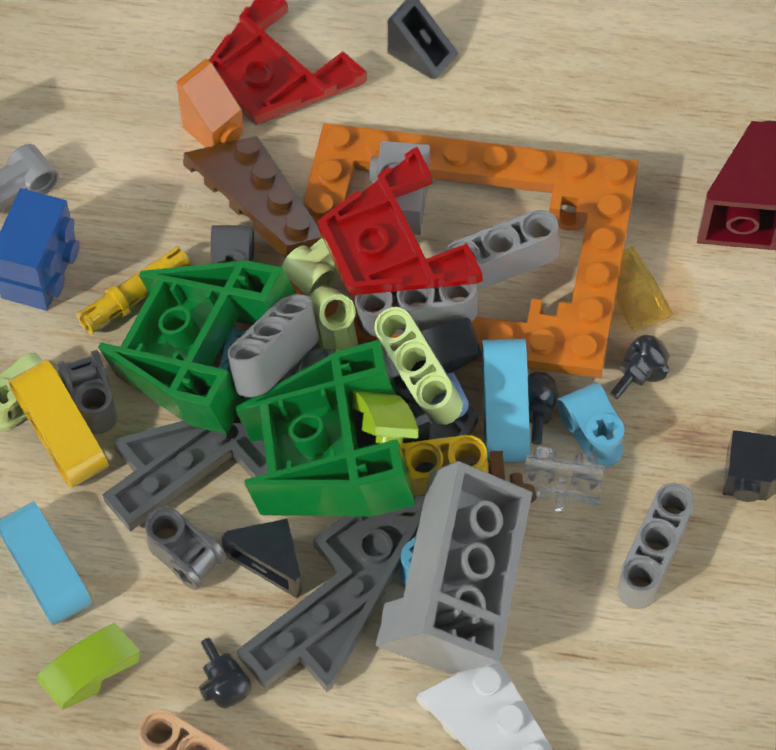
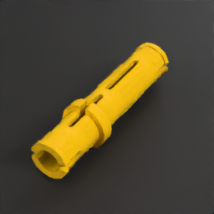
[76,246,191,335]

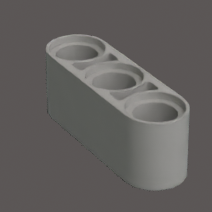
[444,210,561,291]
[355,284,479,336]
[228,294,319,397]
[617,483,695,609]

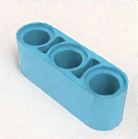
[482,339,530,463]
[0,501,92,626]

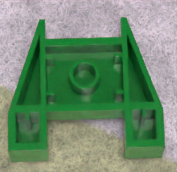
[98,260,296,434]
[236,340,416,517]

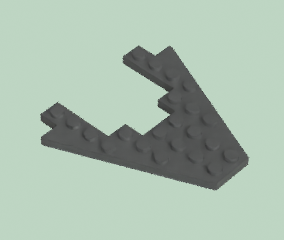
[102,381,479,692]

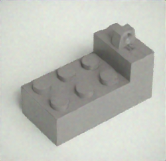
[376,461,532,674]

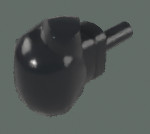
[610,335,669,400]
[528,372,558,445]
[199,638,252,709]

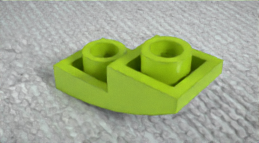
[352,391,418,445]
[37,622,141,710]

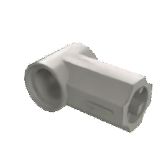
[0,144,59,212]

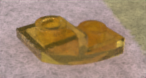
[616,246,673,334]

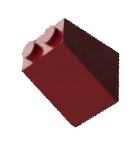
[697,120,776,251]

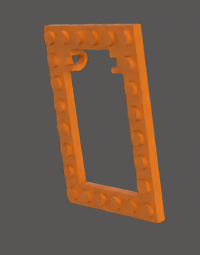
[289,123,639,379]

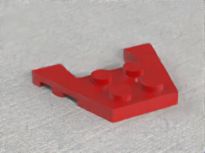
[209,0,367,125]
[317,146,483,296]

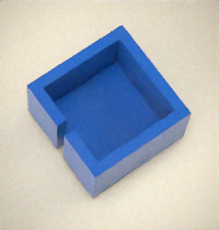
[0,188,79,311]

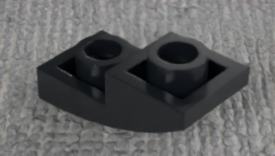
[384,317,483,389]

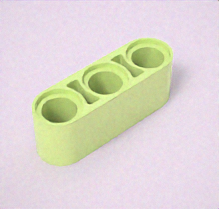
[374,307,463,425]

